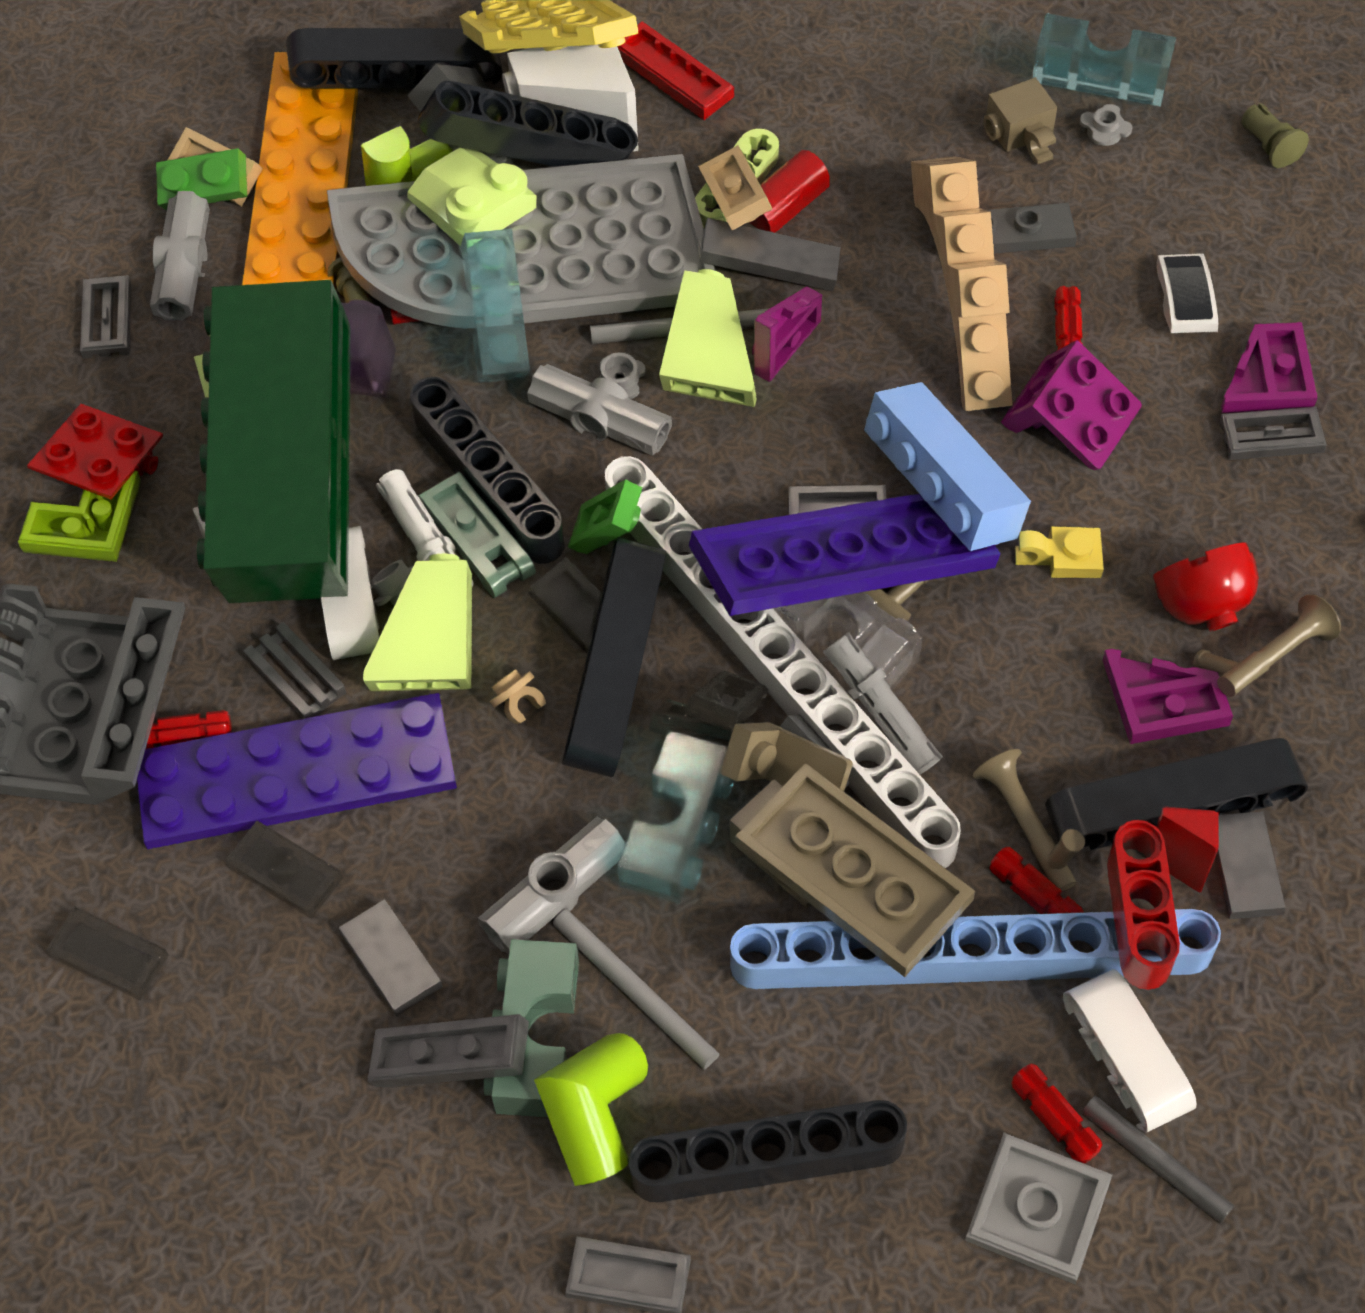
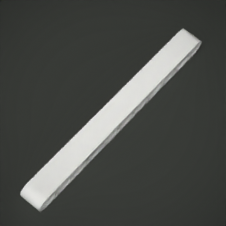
[605,456,961,868]

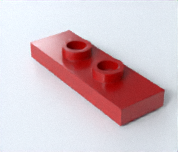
[617,21,734,120]

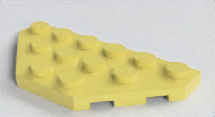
[460,0,639,53]

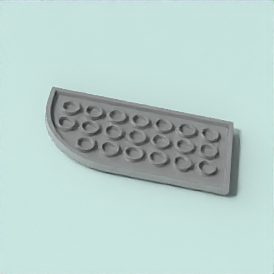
[327,154,715,329]

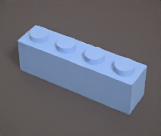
[864,382,1031,551]

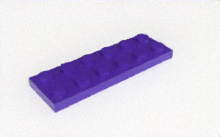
[688,494,1000,616]
[137,693,457,849]

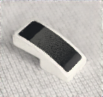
[1157,254,1219,333]

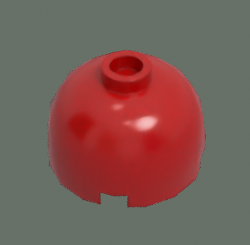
[1153,542,1259,632]

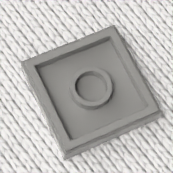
[965,1133,1112,1284]

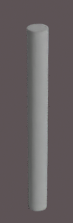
[590,308,770,344]
[553,909,719,1070]

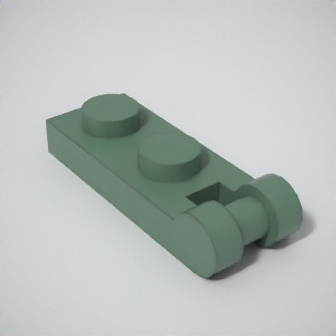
[419,471,536,599]

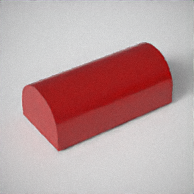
[749,150,830,233]

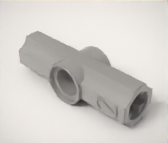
[150,191,210,320]
[527,364,672,456]
[478,816,629,955]

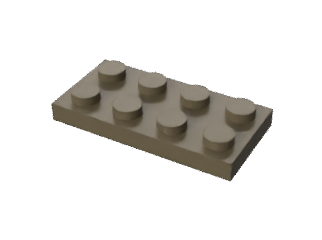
[735,763,975,977]

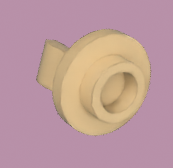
[489,669,546,725]

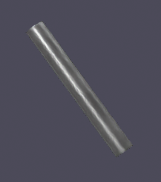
[1082,1095,1234,1224]

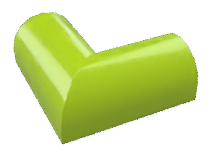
[361,126,453,186]
[18,471,140,562]
[534,1033,648,1186]

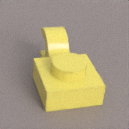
[1015,526,1104,578]

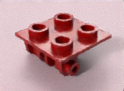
[27,403,163,500]

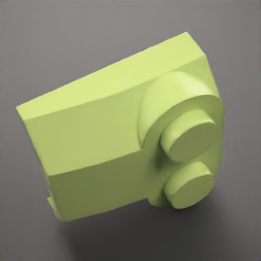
[407,147,537,252]

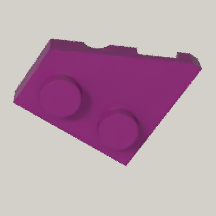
[752,286,822,382]
[1221,322,1318,413]
[1102,649,1233,744]

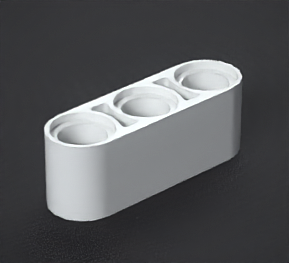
[321,526,379,660]
[1063,969,1197,1134]

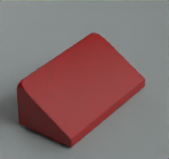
[1156,807,1219,893]

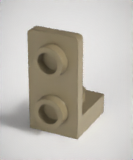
[720,722,853,792]

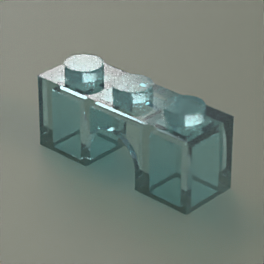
[1032,13,1177,106]
[461,229,530,383]
[618,730,734,904]

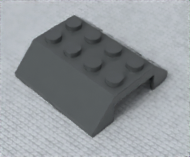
[0,584,186,805]

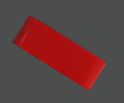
[1107,820,1180,990]

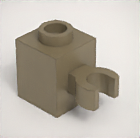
[983,77,1057,165]

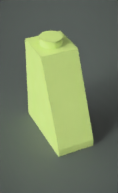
[659,269,757,407]
[363,553,472,691]

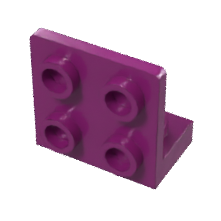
[1001,340,1142,470]

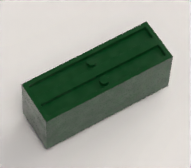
[197,280,351,603]

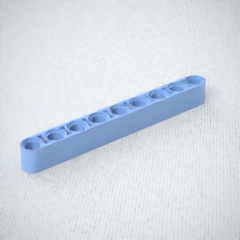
[730,909,1221,989]

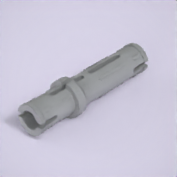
[823,632,943,775]

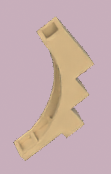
[911,156,1012,411]

